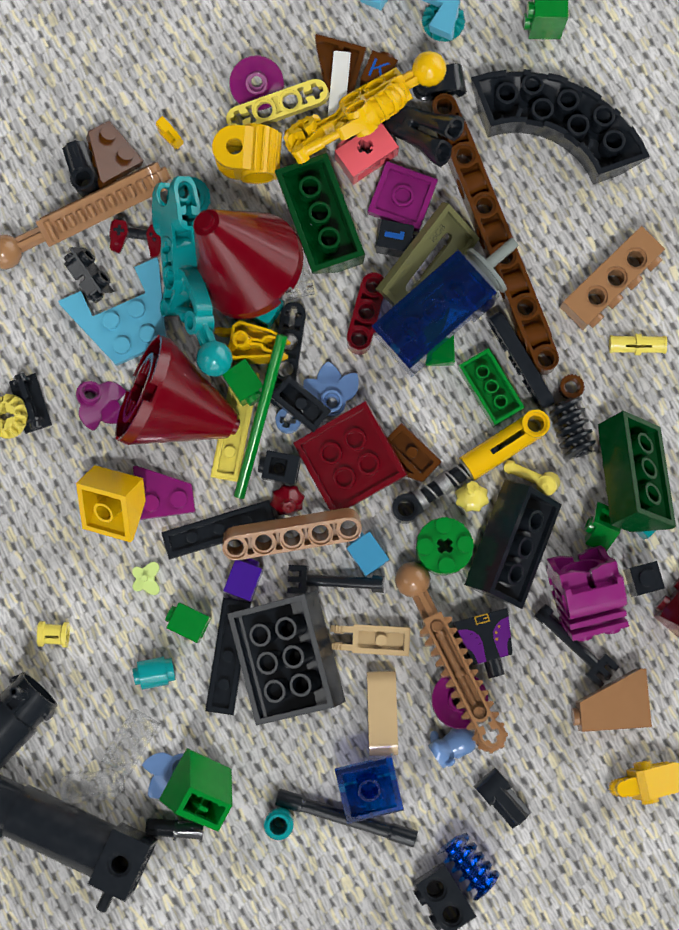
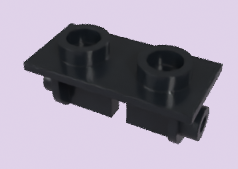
[63,247,114,303]
[9,373,52,434]

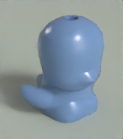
[428,728,476,769]

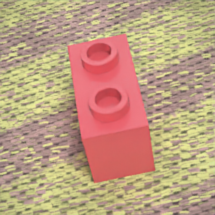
[335,123,399,185]

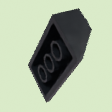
[464,480,562,609]

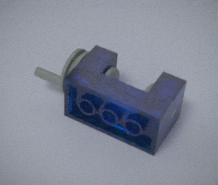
[371,237,519,378]

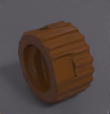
[558,374,585,400]

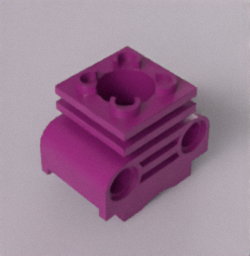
[545,545,629,641]

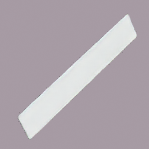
[325,51,351,151]

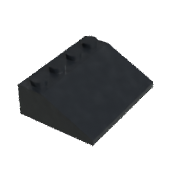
[228,590,346,726]

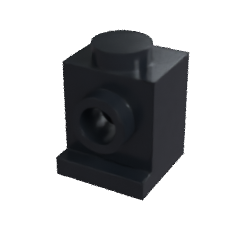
[258,450,302,486]

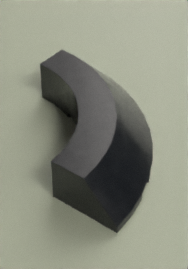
[471,69,650,185]

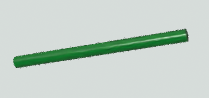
[234,334,288,499]

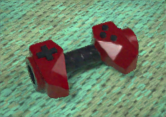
[109,218,161,258]

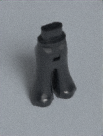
[382,104,465,168]

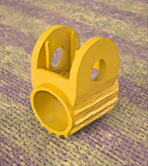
[212,123,282,184]

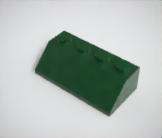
[275,153,365,274]
[598,411,676,532]

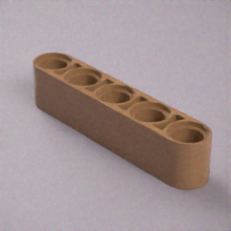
[222,508,362,560]

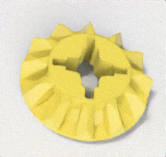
[0,394,28,439]

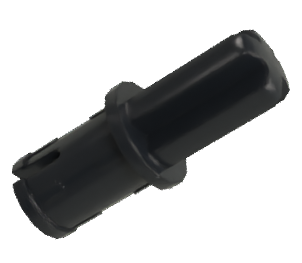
[145,817,204,841]

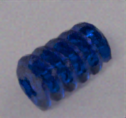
[437,833,500,901]

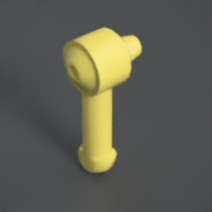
[503,460,560,496]

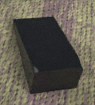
[271,375,331,433]

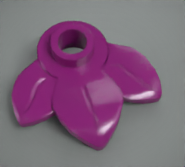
[76,381,126,431]

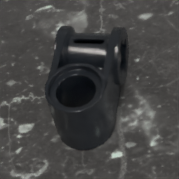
[413,63,467,101]

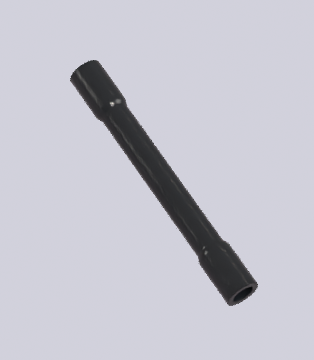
[275,788,418,848]

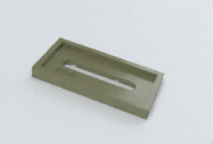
[376,202,480,323]

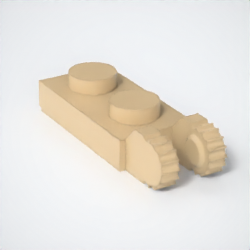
[330,624,410,656]

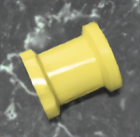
[37,621,70,648]

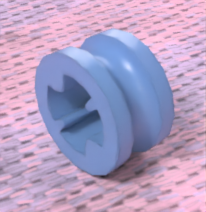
[275,409,301,434]

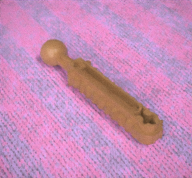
[0,162,171,270]
[394,562,508,754]

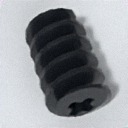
[549,397,597,460]

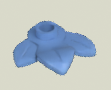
[303,362,359,417]
[142,752,184,799]

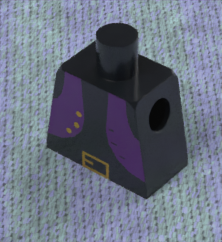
[453,608,513,679]

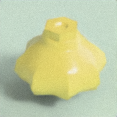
[455,481,489,512]

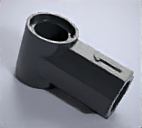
[62,140,100,197]
[474,768,531,829]

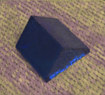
[334,755,404,824]

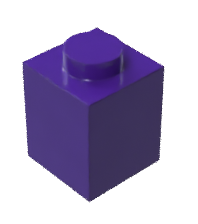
[223,558,264,602]

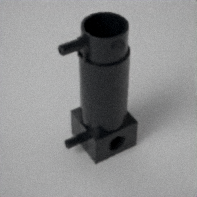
[0,774,158,913]

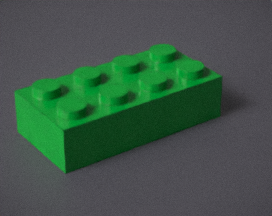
[457,348,525,427]

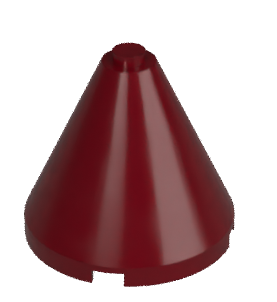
[193,209,304,319]
[115,335,240,445]

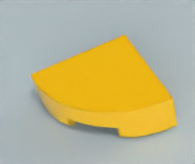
[156,116,184,149]

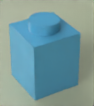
[346,531,389,577]

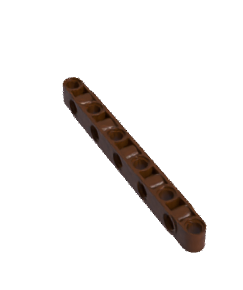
[431,93,559,375]

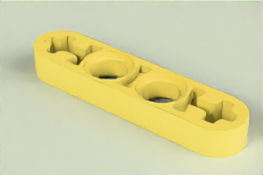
[226,79,329,126]

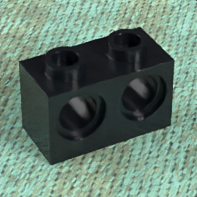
[413,862,477,930]

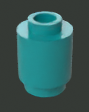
[132,656,176,690]
[264,807,294,840]

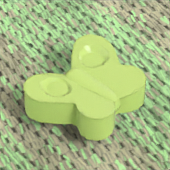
[132,562,160,595]

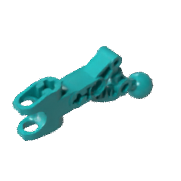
[152,176,233,377]

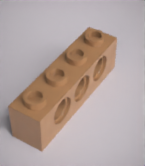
[559,226,665,330]

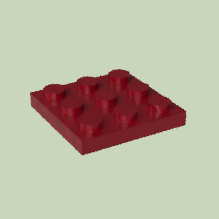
[293,401,408,510]

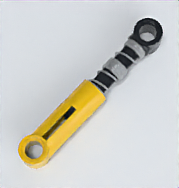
[391,410,550,524]

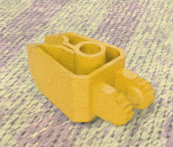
[214,320,291,365]
[608,760,679,805]

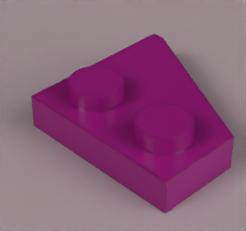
[133,466,196,520]

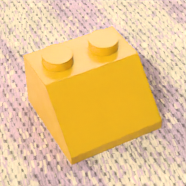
[76,465,146,543]

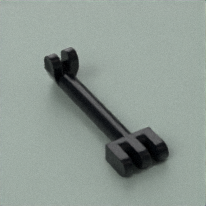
[287,565,385,594]
[533,604,620,688]

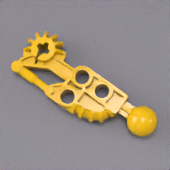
[283,51,447,164]

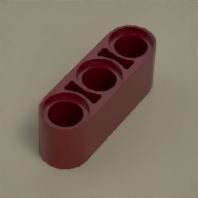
[347,272,384,355]

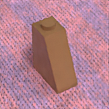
[572,668,652,732]

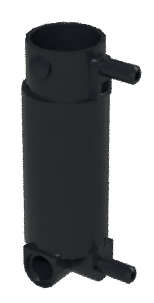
[0,672,58,769]

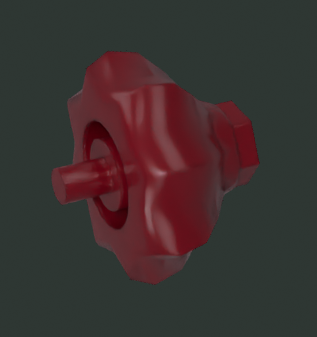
[270,484,305,517]

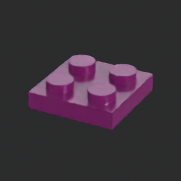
[368,161,438,233]

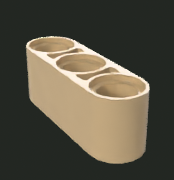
[367,671,398,756]

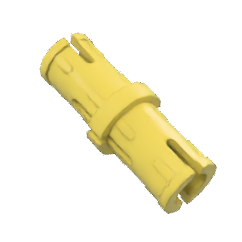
[609,333,667,355]

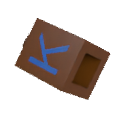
[360,50,398,87]

